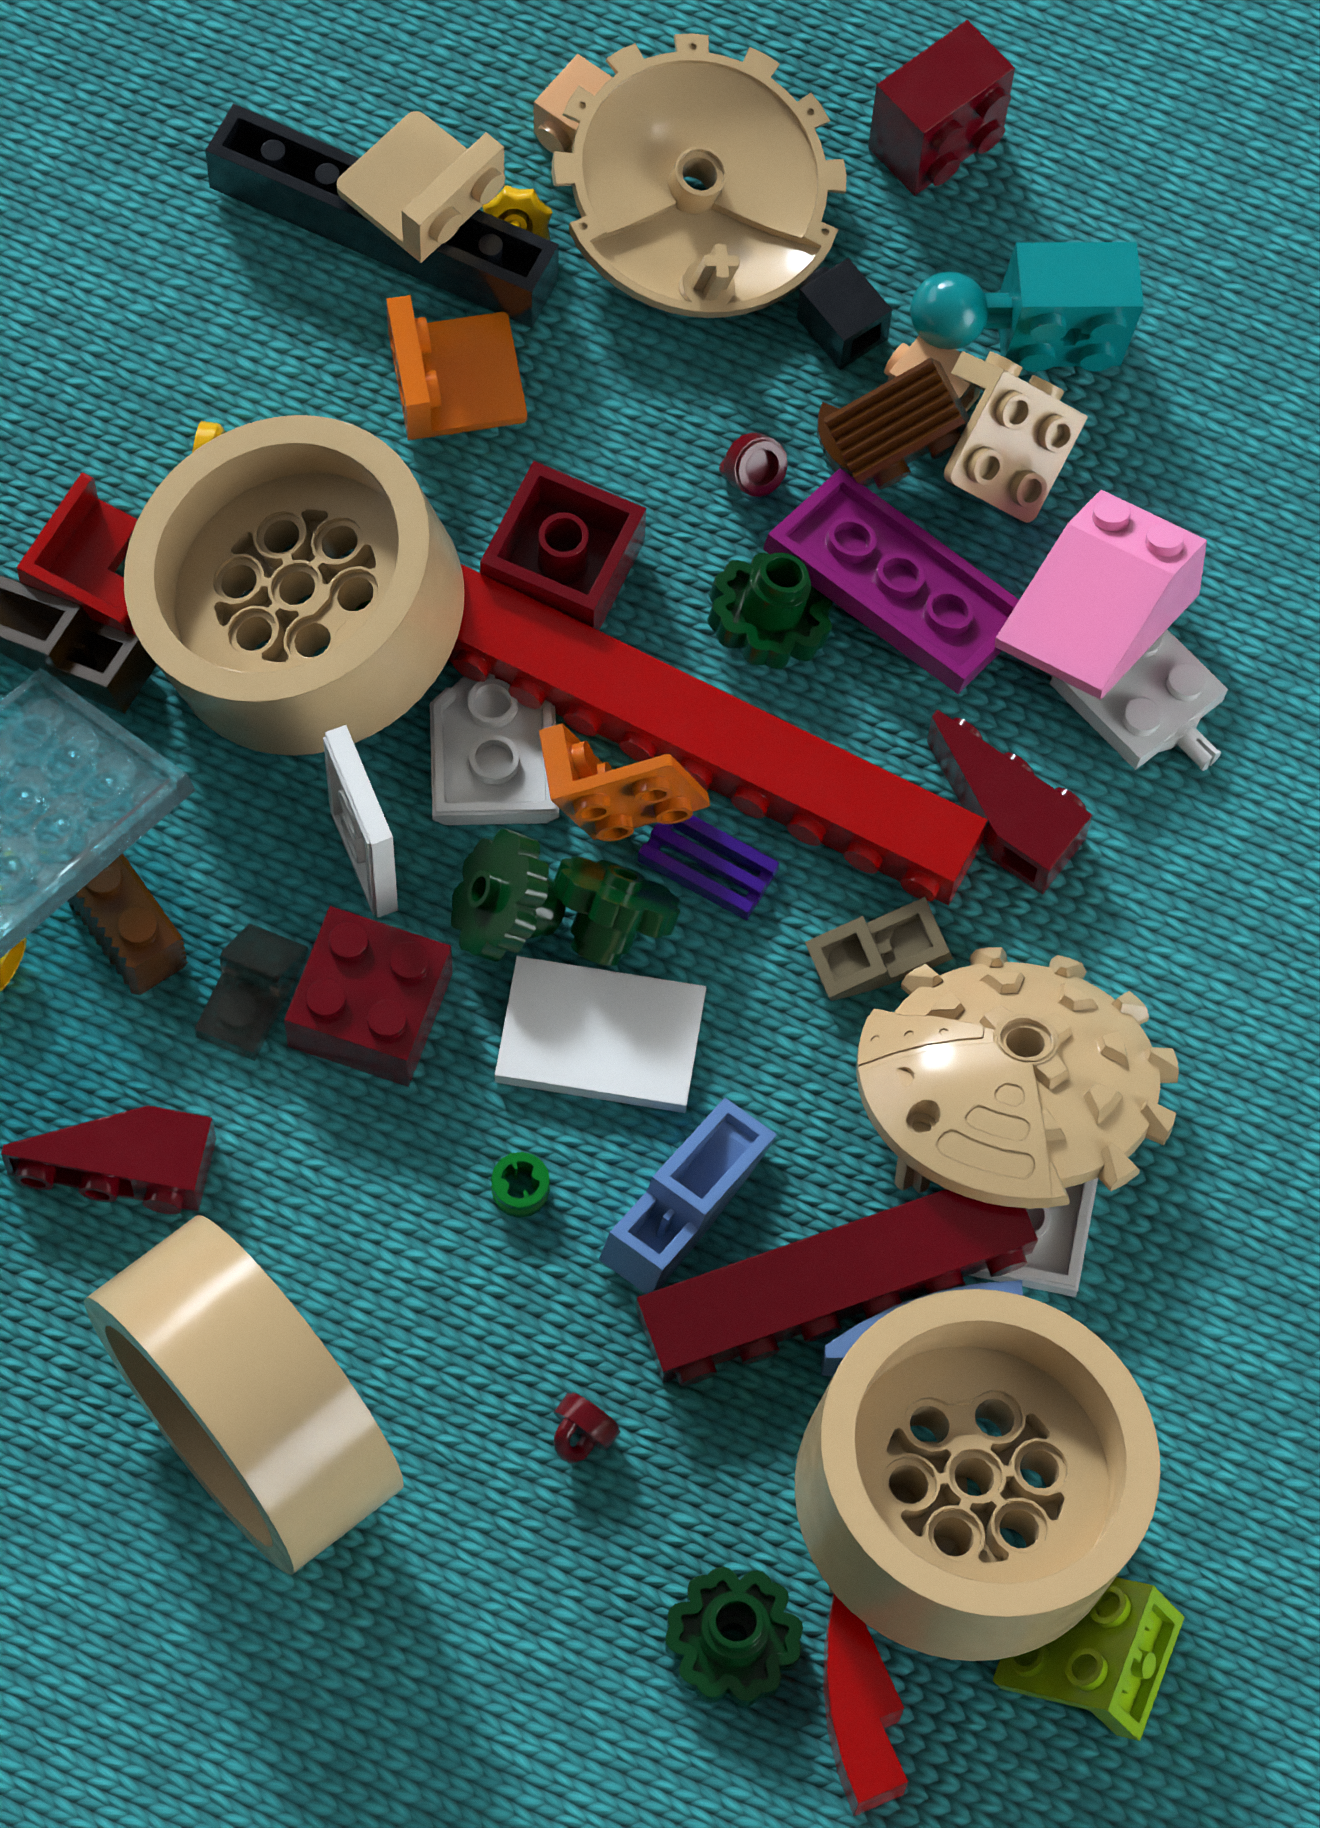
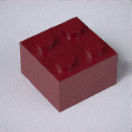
[868,20,1015,196]
[480,461,647,630]
[284,906,453,1087]

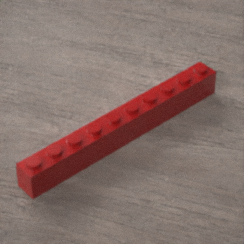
[448,563,988,906]

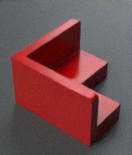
[16,472,138,636]

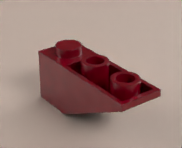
[927,709,1093,895]
[1,1105,216,1215]

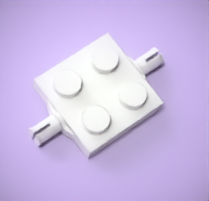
[1050,629,1228,771]

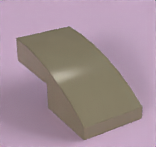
[805,897,953,1001]

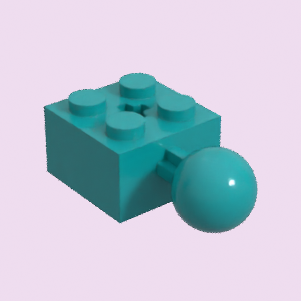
[910,242,1144,372]

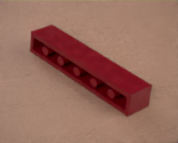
[636,1189,1038,1386]

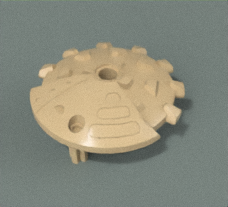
[551,33,847,318]
[856,947,1179,1209]

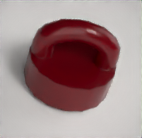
[719,432,788,497]
[553,1392,621,1463]

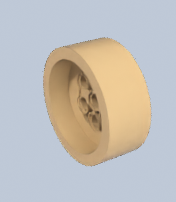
[124,415,465,755]
[84,1215,404,1575]
[795,1289,1160,1661]

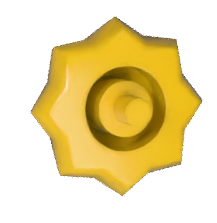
[482,185,553,240]

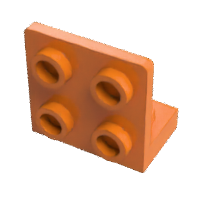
[386,295,527,441]
[539,723,710,841]

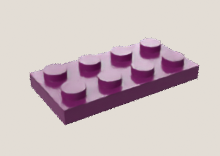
[763,468,1019,694]

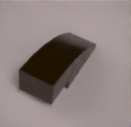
[0,575,157,714]

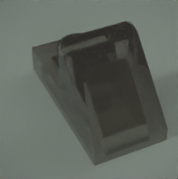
[195,923,308,1061]

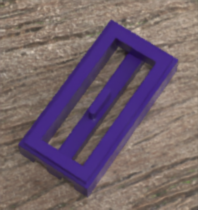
[637,815,779,921]

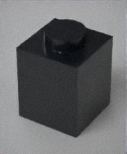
[797,258,892,370]

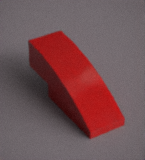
[823,1593,908,1816]

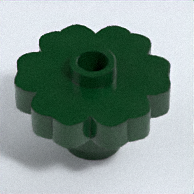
[707,553,833,669]
[451,829,566,962]
[553,856,680,966]
[665,1566,803,1707]

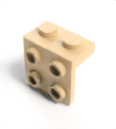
[337,111,505,263]
[944,351,1088,523]

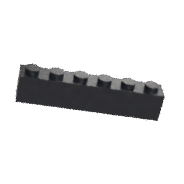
[205,103,559,328]

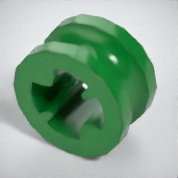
[491,1152,550,1218]

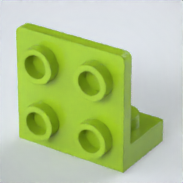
[993,1577,1185,1741]

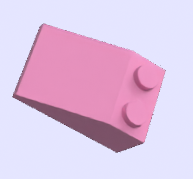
[995,490,1207,700]

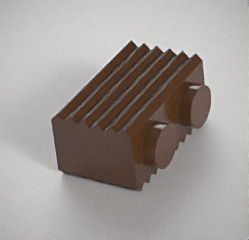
[823,357,970,490]
[62,841,188,995]

